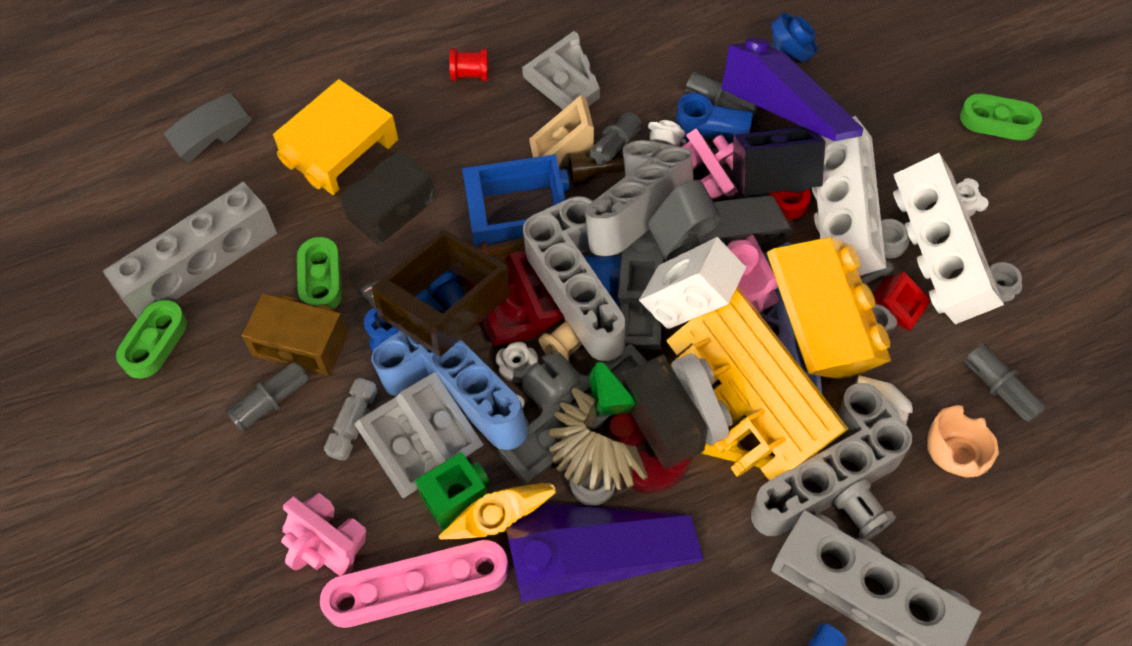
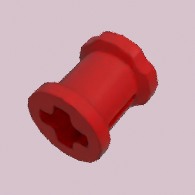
[449,48,488,82]

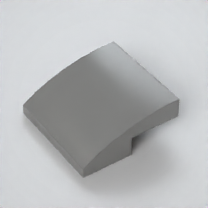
[354,372,483,499]

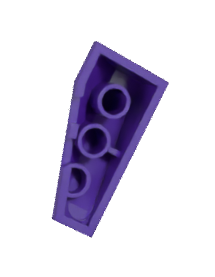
[722,37,864,141]
[506,503,703,603]

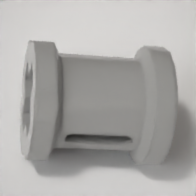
[834,479,896,540]

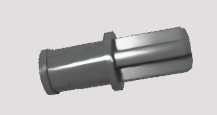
[685,71,759,119]
[590,112,642,165]
[964,344,1045,422]
[225,362,309,433]

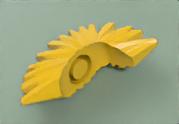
[439,483,556,539]

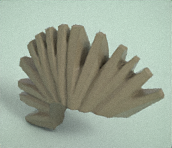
[549,387,648,491]

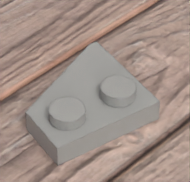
[522,31,600,110]

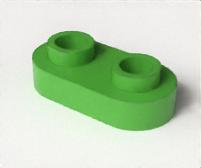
[960,94,1042,140]
[297,237,342,309]
[116,300,187,379]

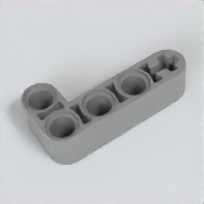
[585,140,693,256]
[523,196,625,361]
[751,383,912,536]

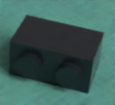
[733,127,826,197]

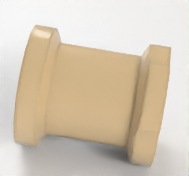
[539,318,583,362]

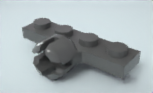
[497,343,659,486]

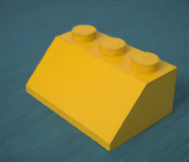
[766,237,891,380]

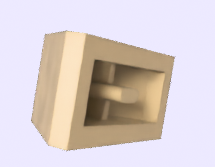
[529,95,594,168]

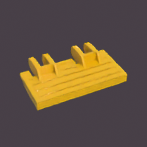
[662,286,848,481]

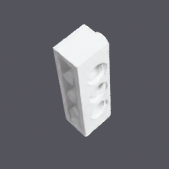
[812,116,886,276]
[893,153,1004,324]

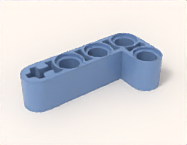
[371,331,529,450]

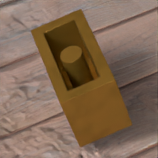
[241,293,348,376]

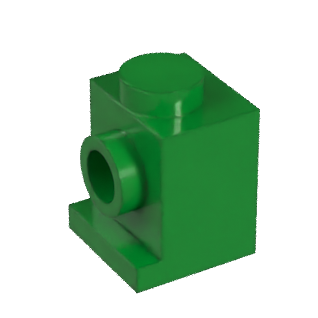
[414,452,491,532]

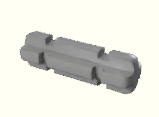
[324,378,377,461]

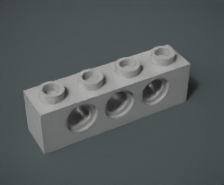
[102,182,277,319]
[771,510,981,646]

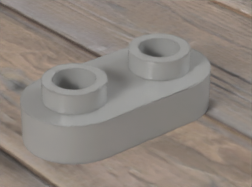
[672,353,732,445]

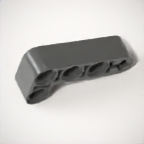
[648,180,793,262]

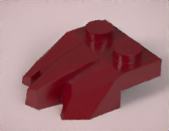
[466,251,580,346]

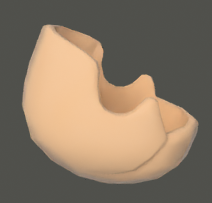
[927,405,999,478]

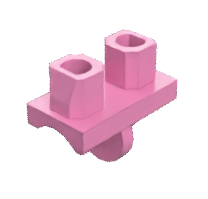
[682,129,739,201]
[727,234,780,312]
[281,493,366,576]

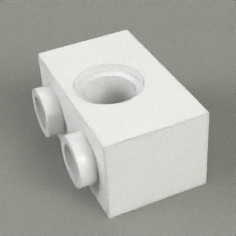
[639,237,746,329]

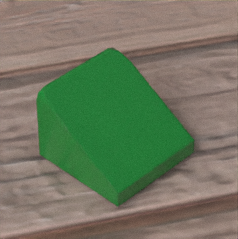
[588,362,635,417]

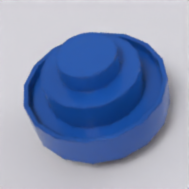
[771,12,818,62]

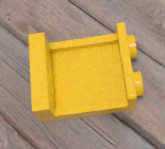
[273,79,398,195]

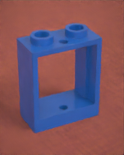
[462,154,569,254]

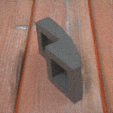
[163,93,253,163]

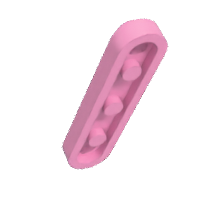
[320,540,509,628]

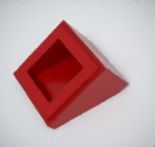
[873,271,931,331]

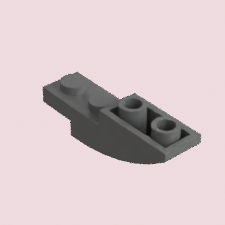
[618,230,666,350]

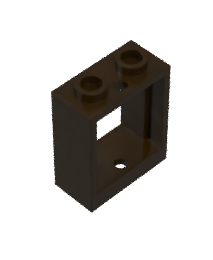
[371,229,510,357]

